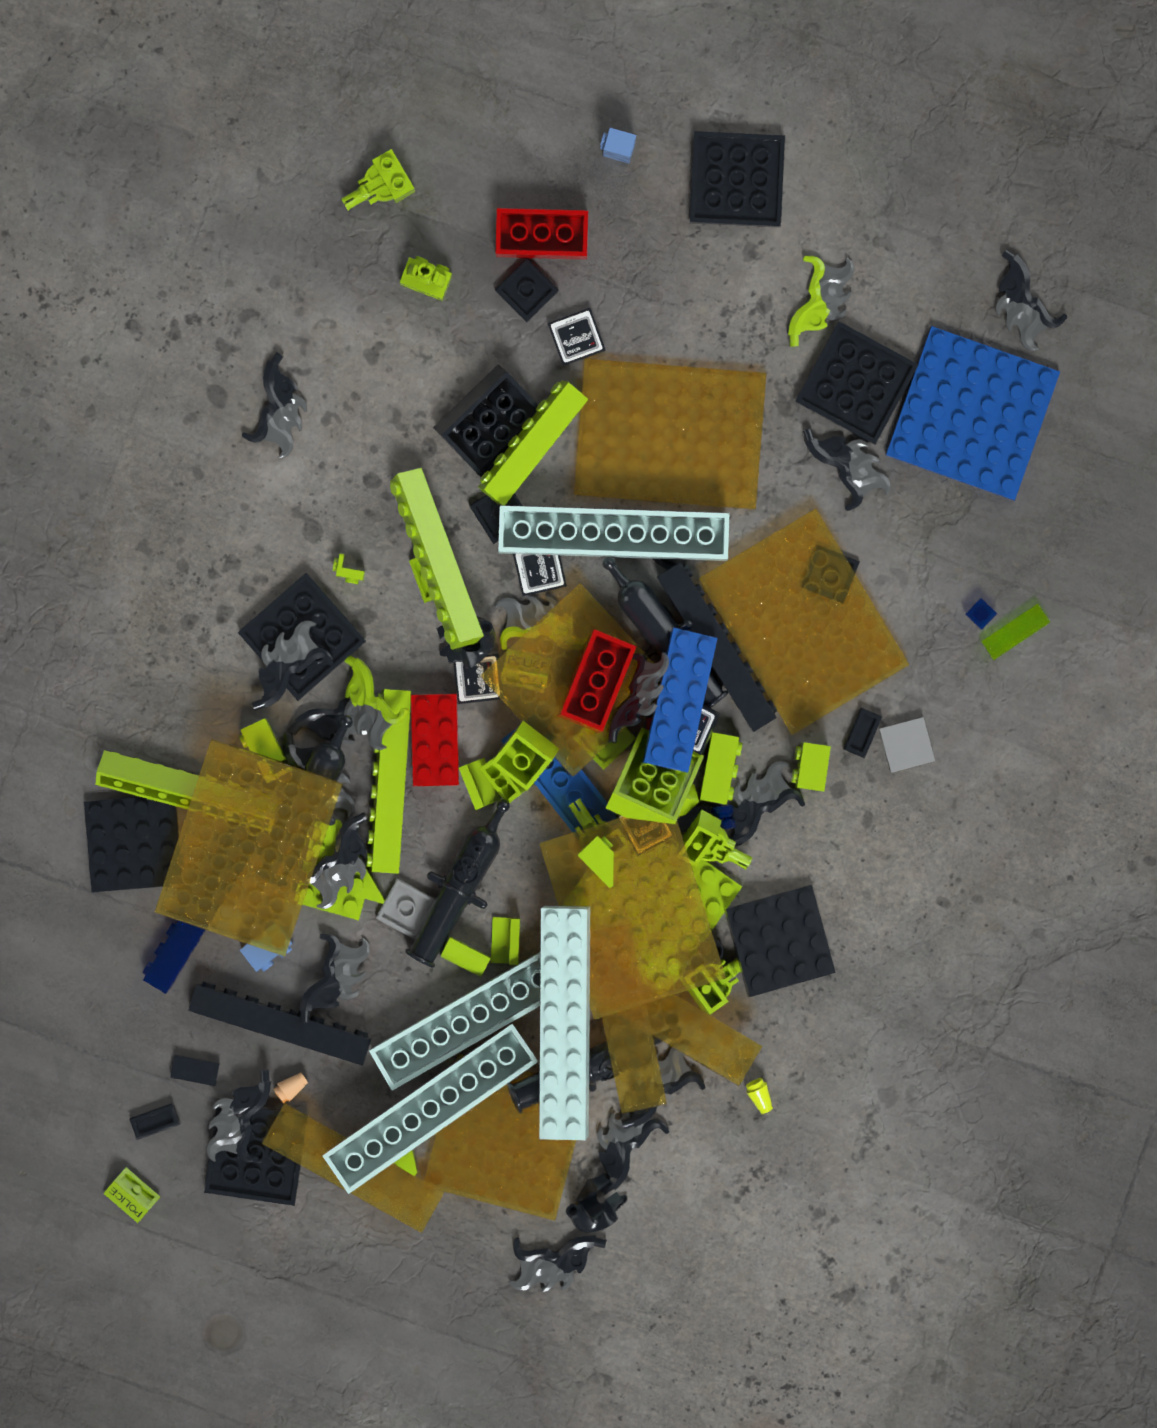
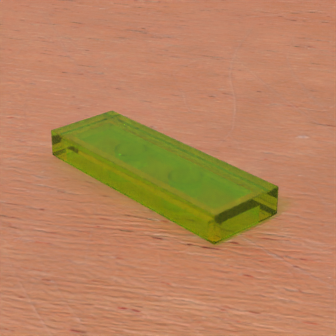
[981,603,1050,660]

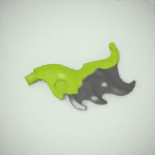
[788,256,854,347]
[495,595,588,650]
[344,655,408,750]

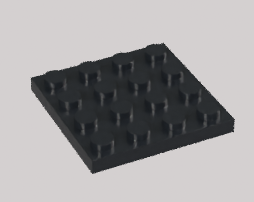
[690,131,785,228]
[795,321,919,445]
[238,573,366,701]
[84,797,183,893]
[724,885,836,997]
[204,1107,308,1206]

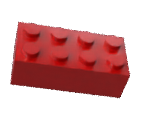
[496,208,588,260]
[557,629,637,733]
[411,694,459,786]

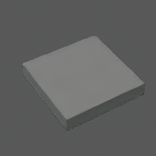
[879,717,935,773]
[376,878,435,939]

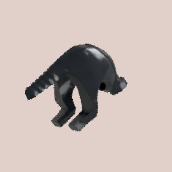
[436,616,496,668]
[566,1173,628,1233]

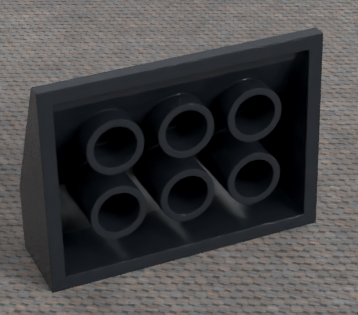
[433,364,538,477]

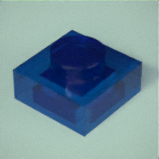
[964,598,997,630]

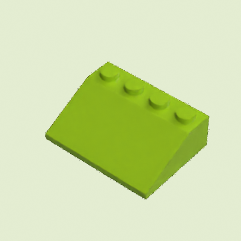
[606,728,704,824]

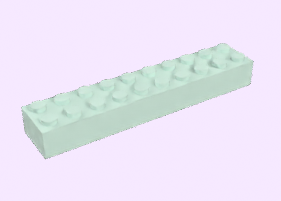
[498,506,729,561]
[539,906,590,1140]
[369,951,591,1090]
[323,1024,538,1194]

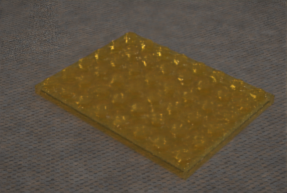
[574,359,767,510]
[698,508,909,735]
[155,739,343,956]
[539,817,726,1019]

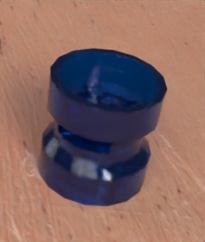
[711,805,736,829]

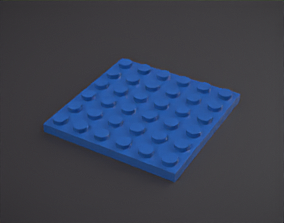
[885,326,1060,501]

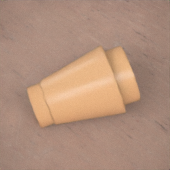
[273,1072,308,1104]

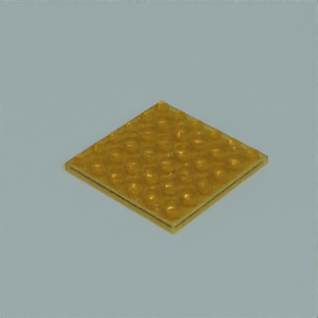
[480,583,661,777]
[423,1053,590,1221]

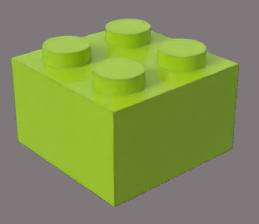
[491,721,560,791]
[791,742,831,792]

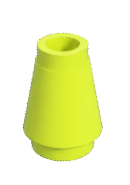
[746,1078,773,1114]

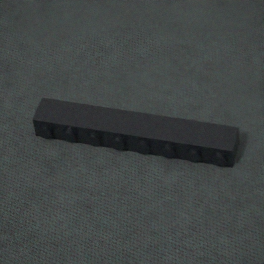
[657,562,777,732]
[188,981,372,1066]

